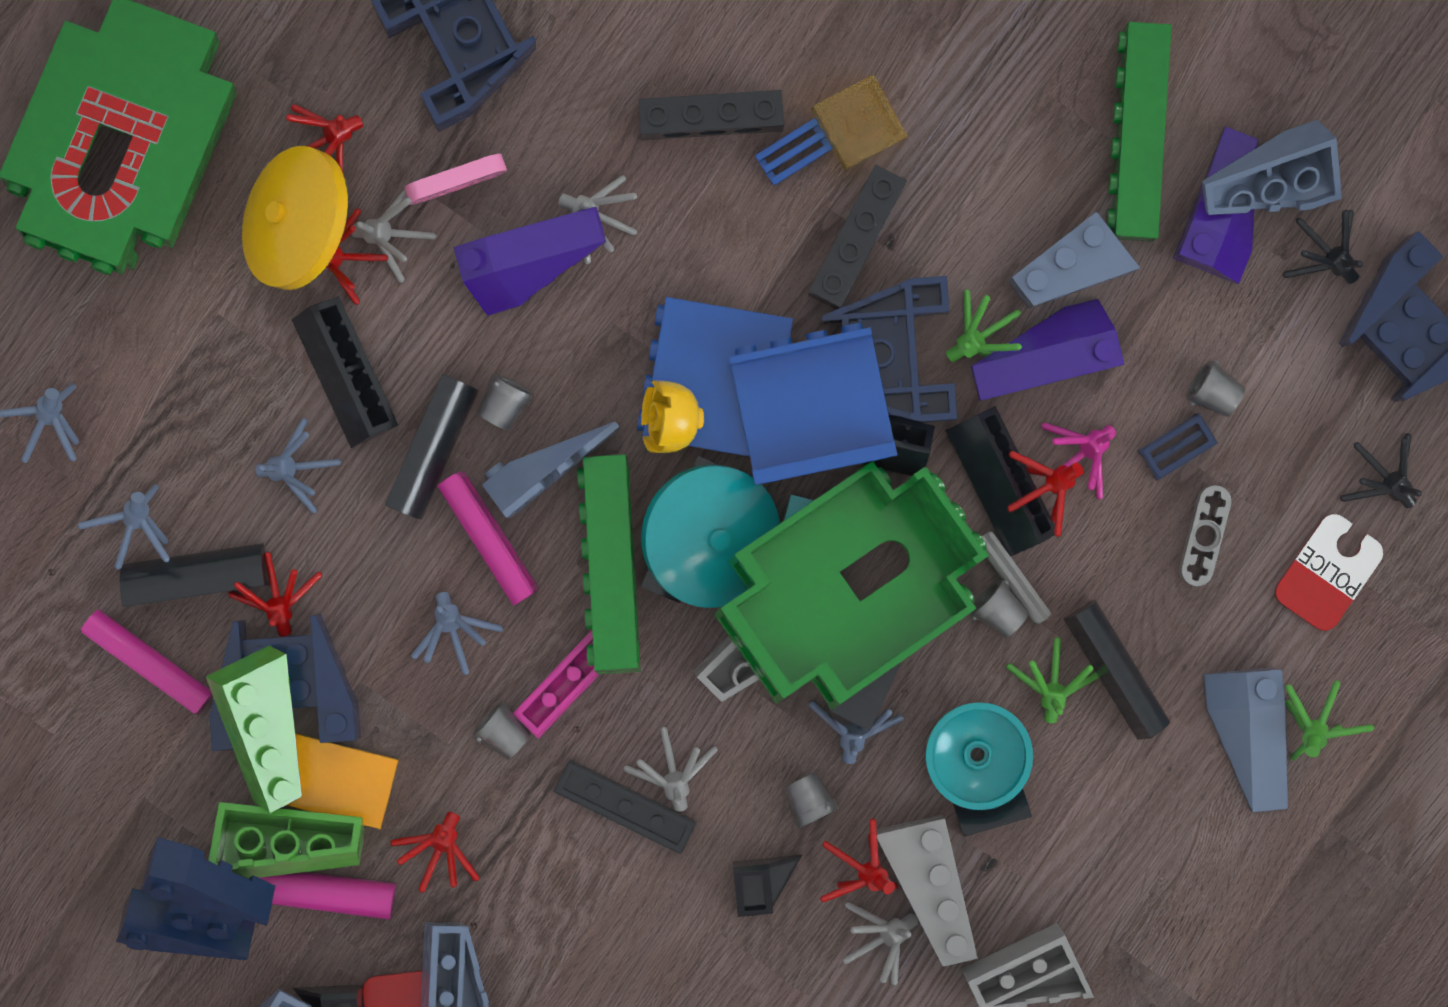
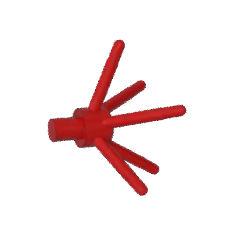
[286,104,363,173]
[326,208,388,305]
[1007,451,1084,537]
[228,552,322,637]
[390,812,479,893]
[820,819,898,902]

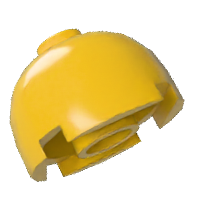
[641,380,704,453]

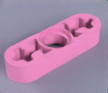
[404,154,507,205]

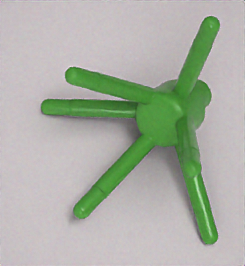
[946,289,1022,363]
[1006,637,1099,723]
[1285,680,1374,761]

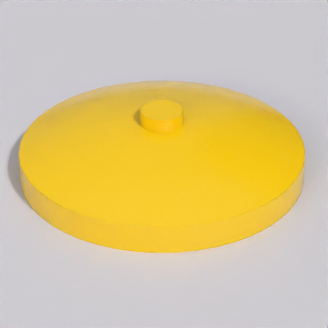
[242,146,348,290]

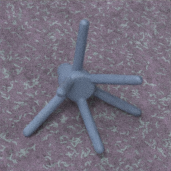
[0,383,79,463]
[255,418,341,514]
[78,484,170,570]
[411,592,503,675]
[809,701,904,764]

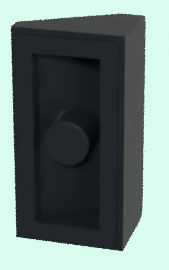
[953,788,1032,837]

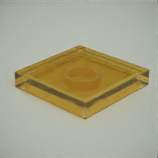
[811,74,908,171]

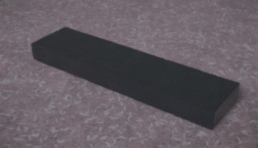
[554,759,697,854]

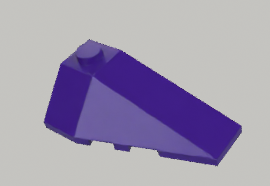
[1173,126,1258,284]
[453,207,606,316]
[971,299,1125,401]

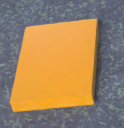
[287,733,399,829]

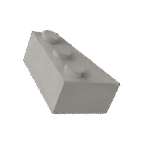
[961,923,1094,1007]

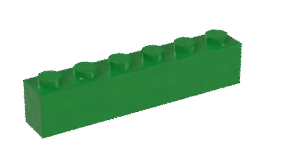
[1105,22,1172,242]
[577,454,641,675]

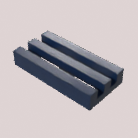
[1137,413,1218,481]

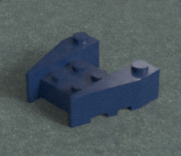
[371,0,536,133]
[1339,231,1448,402]
[822,276,957,423]
[209,614,361,751]
[116,837,275,960]

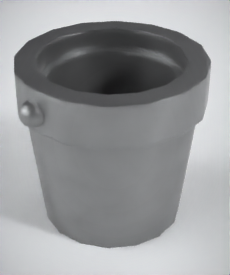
[1186,360,1245,417]
[477,373,534,430]
[970,579,1029,638]
[472,701,531,760]
[784,773,839,829]

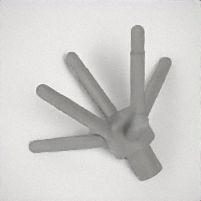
[558,175,637,264]
[352,189,437,283]
[623,727,718,812]
[842,902,919,986]

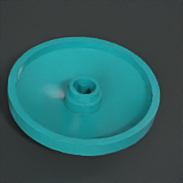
[641,464,780,608]

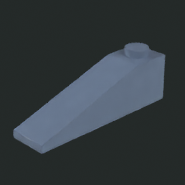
[1202,120,1342,215]
[482,422,620,518]
[1203,667,1288,812]

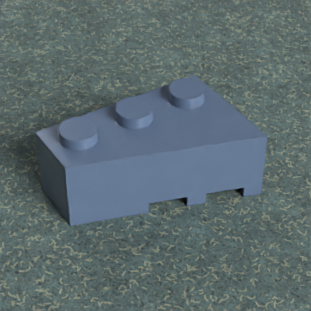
[1007,212,1140,309]
[420,922,489,1007]

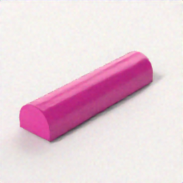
[437,471,539,606]
[80,609,213,715]
[512,630,599,739]
[261,872,397,920]

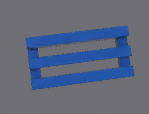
[755,118,834,187]

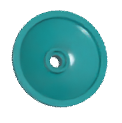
[925,702,1033,810]

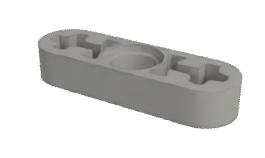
[1179,485,1232,586]

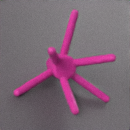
[1041,423,1116,500]

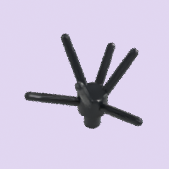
[1283,209,1363,284]
[1340,433,1422,508]

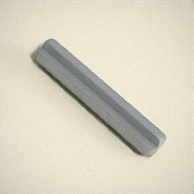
[981,532,1051,624]

